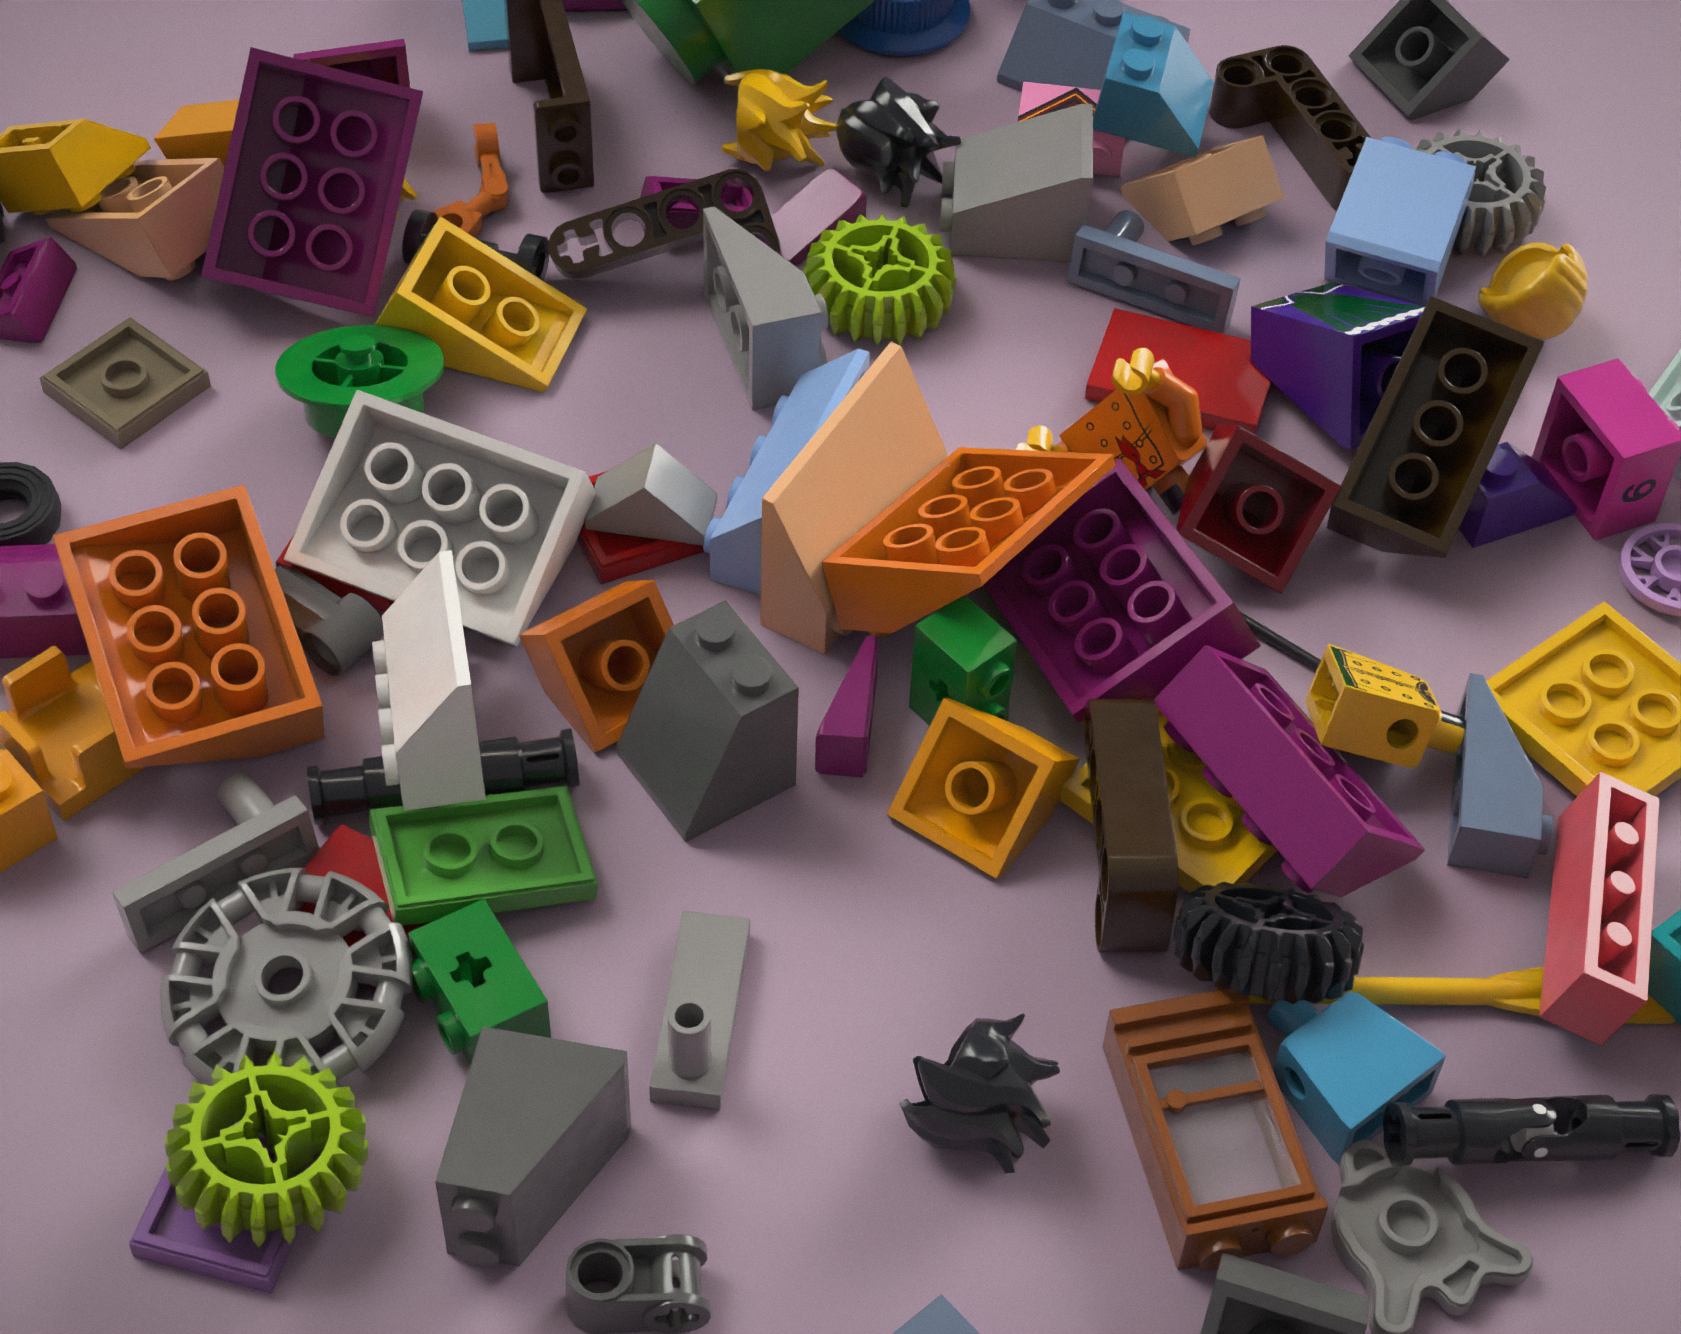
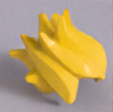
[722,69,837,171]

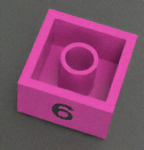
[1532,358,1681,541]

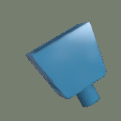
[1267,992,1446,1165]

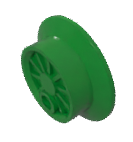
[275,325,444,438]

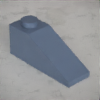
[1447,673,1553,878]

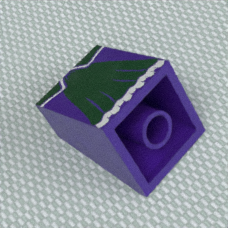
[1250,282,1425,450]

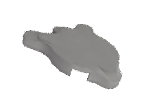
[1331,1140,1534,1334]

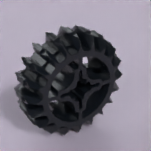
[1173,881,1364,1004]

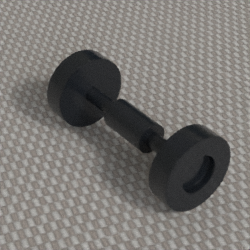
[402,209,549,281]

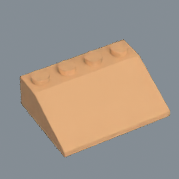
[760,342,948,655]

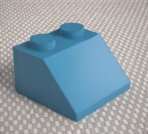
[1093,12,1214,158]

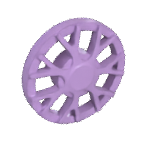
[1618,523,1681,617]

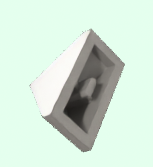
[585,443,717,545]

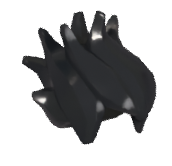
[836,77,961,207]
[899,1013,1060,1174]

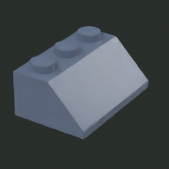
[997,0,1190,92]

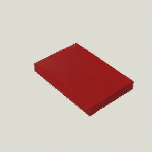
[1084,308,1272,435]

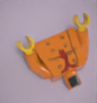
[1016,348,1207,515]

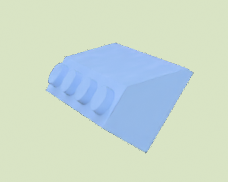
[703,349,870,596]

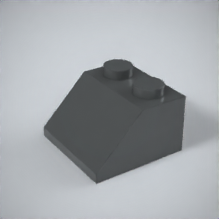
[1348,0,1510,120]
[1200,1253,1369,1334]

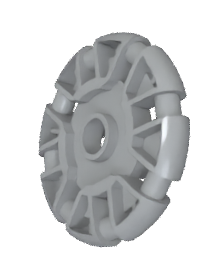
[160,867,413,1088]

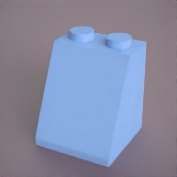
[1324,137,1476,307]

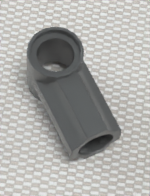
[275,566,384,677]

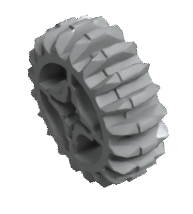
[1415,129,1547,256]

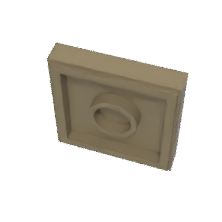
[39,317,211,449]

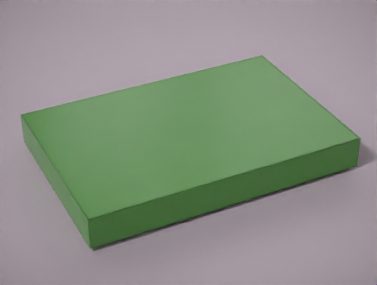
[369,786,598,925]

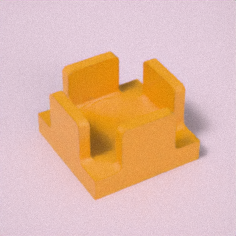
[0,646,146,821]

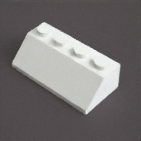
[372,550,486,811]

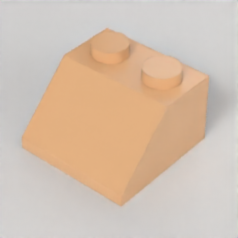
[1119,135,1284,245]

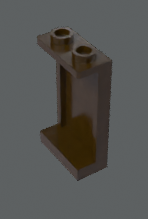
[504,0,594,193]

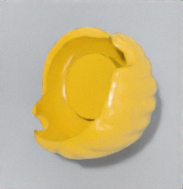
[1478,243,1588,340]

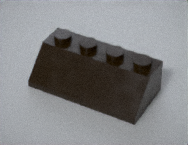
[1327,296,1544,558]

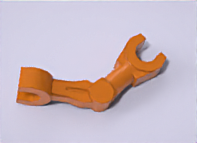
[434,122,509,238]

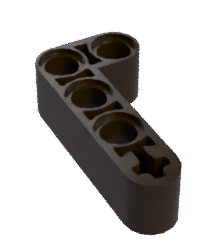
[1209,45,1371,211]
[548,168,780,279]
[1084,699,1179,952]

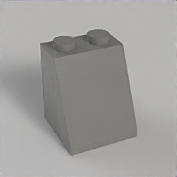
[940,104,1093,262]

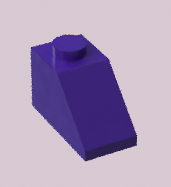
[1459,441,1577,548]

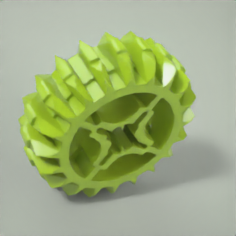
[803,213,957,346]
[164,1051,368,1248]

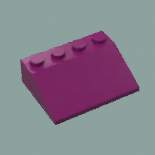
[201,47,423,317]
[983,458,1261,722]

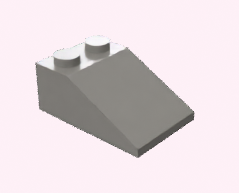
[703,207,829,410]

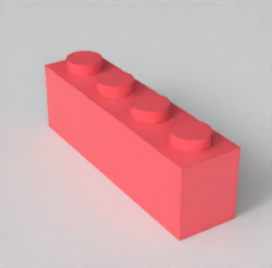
[1539,772,1659,1045]

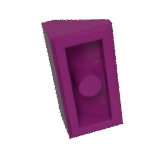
[0,237,77,343]

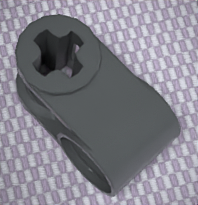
[566,1234,711,1334]

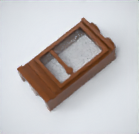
[1103,989,1328,1270]

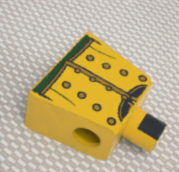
[1305,644,1466,768]

